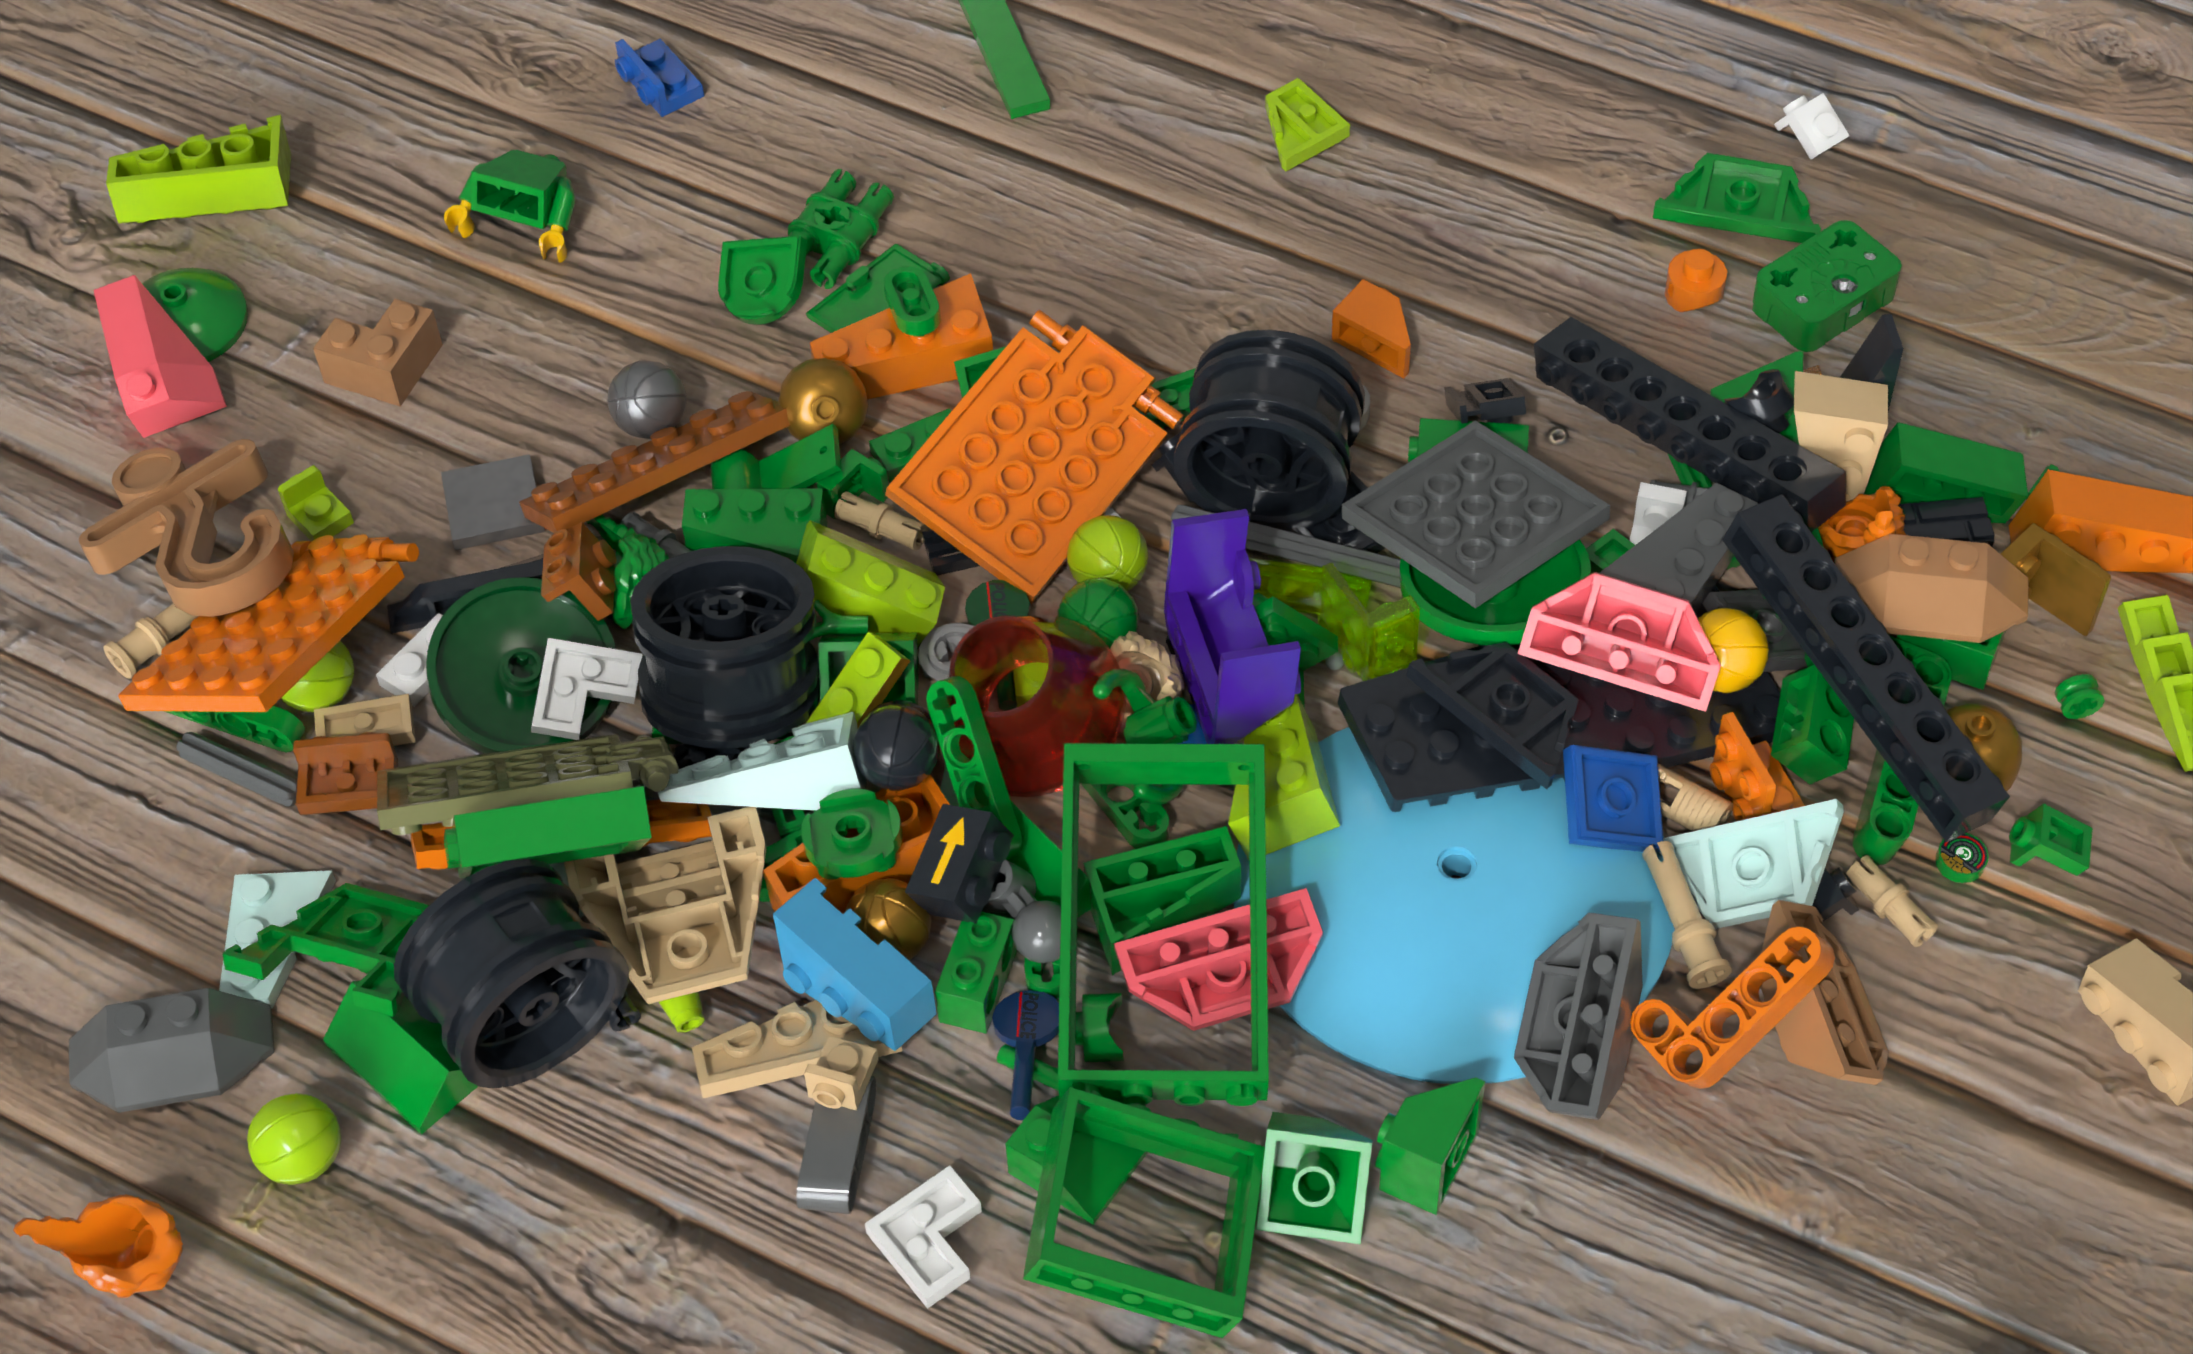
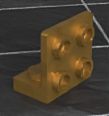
[2001,523,2111,636]

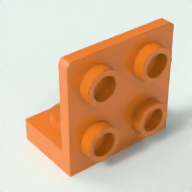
[1710,712,1805,821]

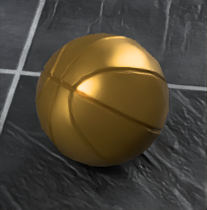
[845,878,931,960]

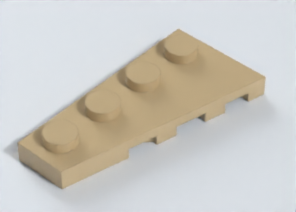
[692,1000,902,1099]

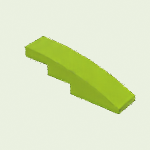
[2117,595,2193,772]

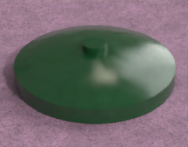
[426,577,616,754]

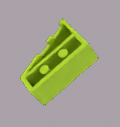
[1228,694,1340,860]

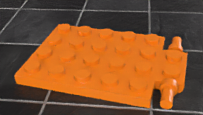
[885,310,1184,604]
[118,534,419,712]

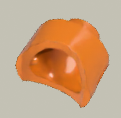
[1665,249,1727,312]

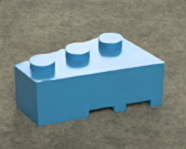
[773,878,937,1051]

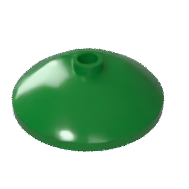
[142,268,248,362]

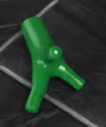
[809,600,869,641]

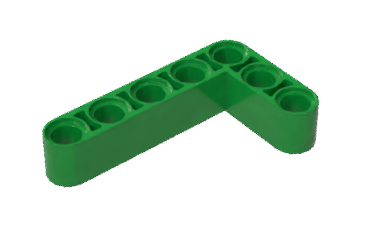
[1804,635,1952,866]

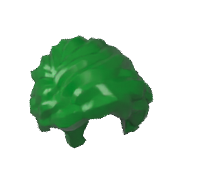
[586,514,669,629]

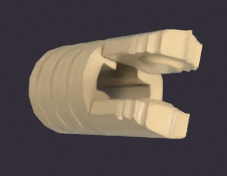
[1658,763,1733,831]

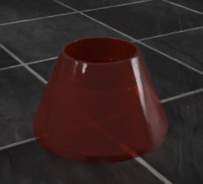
[947,615,1126,797]

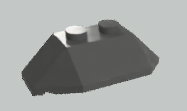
[1514,913,1643,1120]
[69,988,274,1113]

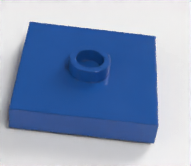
[1563,745,1664,853]

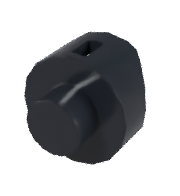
[1724,369,1794,433]

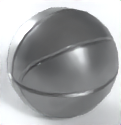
[607,360,686,439]

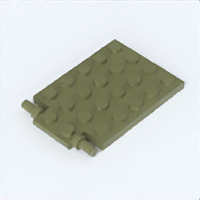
[377,734,679,835]

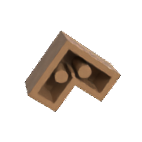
[313,299,443,407]

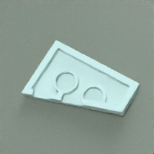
[219,870,336,1008]

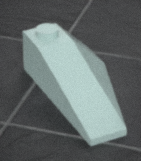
[658,712,867,810]

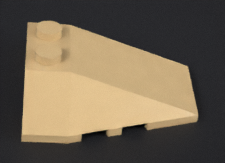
[564,807,766,1004]

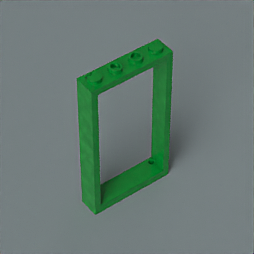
[1058,743,1269,1106]

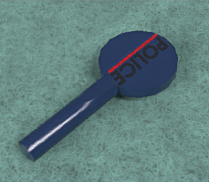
[992,990,1059,1120]

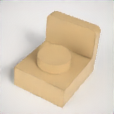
[804,1035,878,1111]

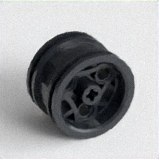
[1174,330,1365,531]
[630,546,820,749]
[394,858,629,1088]

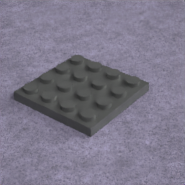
[1342,420,1610,608]

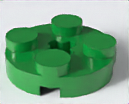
[801,789,903,880]

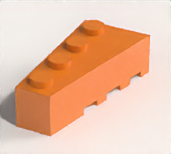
[763,775,950,914]

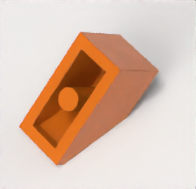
[1332,279,1411,379]

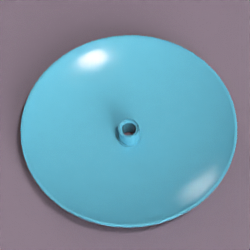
[1234,727,1675,1084]

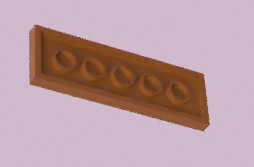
[519,391,790,533]

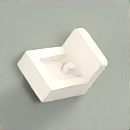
[1774,93,1850,159]

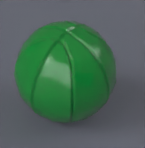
[1057,578,1139,660]

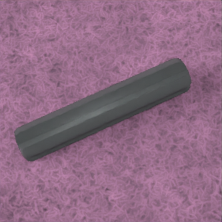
[176,732,297,807]

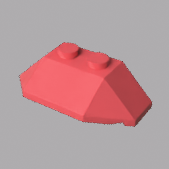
[1518,572,1721,712]
[1114,888,1323,1031]

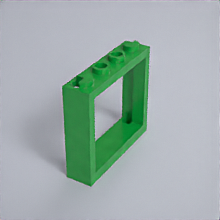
[443,786,652,879]
[1023,1087,1265,1338]

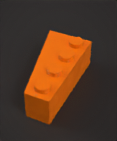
[810,273,993,400]
[2008,469,2193,573]

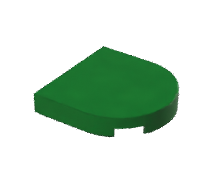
[718,236,807,325]

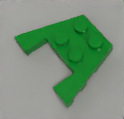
[222,883,429,1017]

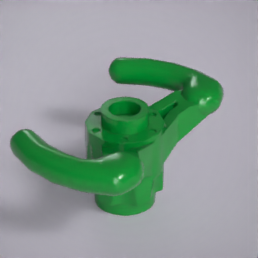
[1093,669,1197,805]

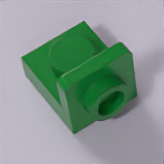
[2009,804,2093,876]

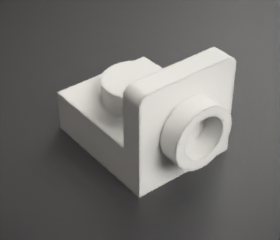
[1629,482,1687,545]

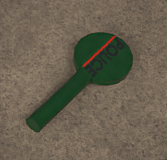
[965,580,1030,711]

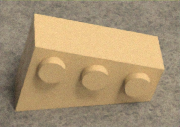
[1794,371,1888,501]
[2078,938,2193,1106]

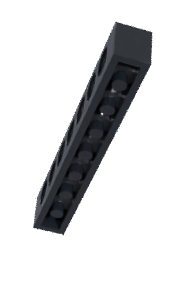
[1534,317,1846,533]
[1722,494,2010,842]

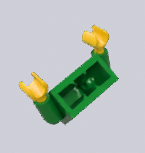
[444,150,575,263]

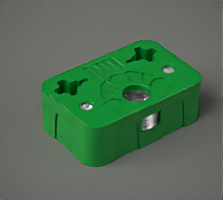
[1752,220,1902,352]

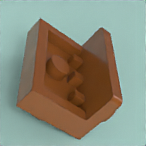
[541,521,617,621]
[293,732,398,815]

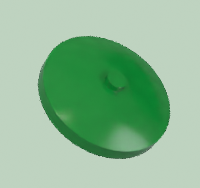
[1400,539,1591,645]

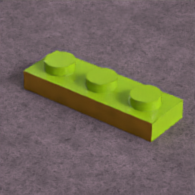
[806,632,910,728]

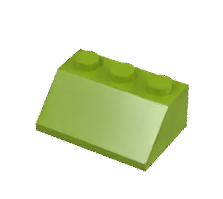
[796,520,945,646]

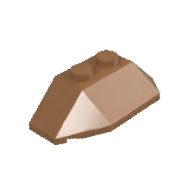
[1834,534,2028,643]
[1761,900,1889,1085]

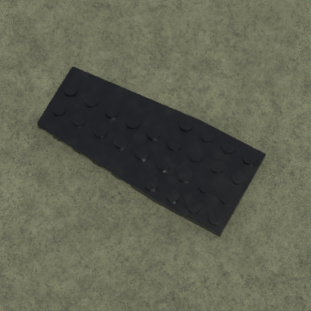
[1337,585,1780,812]

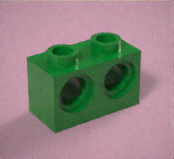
[1771,665,1854,784]
[935,912,1017,1034]

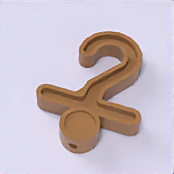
[79,439,294,617]

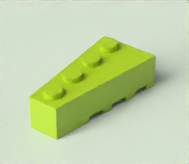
[106,114,291,223]

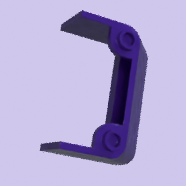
[1164,509,1301,744]

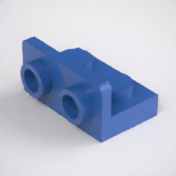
[615,38,704,117]

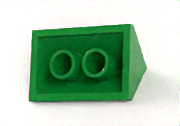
[323,980,478,1135]

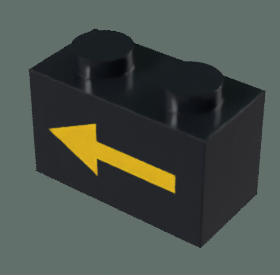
[905,804,1014,924]

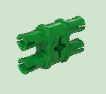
[787,169,894,289]

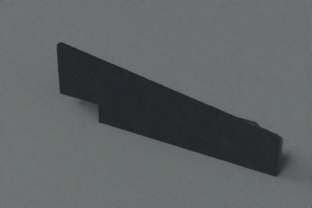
[387,536,603,634]

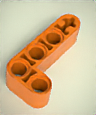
[1630,926,1835,1089]

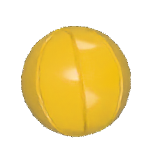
[1698,608,1769,693]

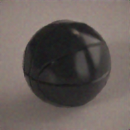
[853,704,940,791]

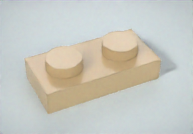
[314,694,416,746]

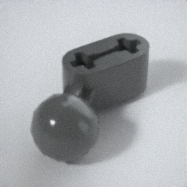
[982,859,1061,963]

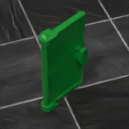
[806,244,950,333]

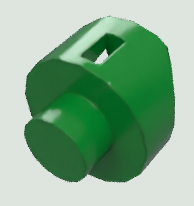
[1075,993,1124,1062]

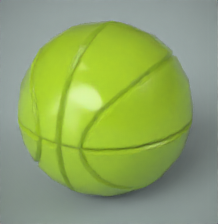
[1067,515,1149,591]
[281,641,354,712]
[247,1093,341,1185]

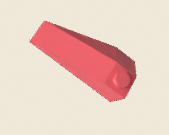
[93,275,227,438]

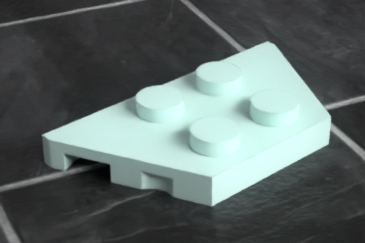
[1659,799,1844,929]

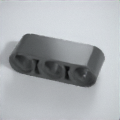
[796,1076,876,1214]

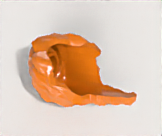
[1818,486,1906,562]
[13,1194,183,1298]

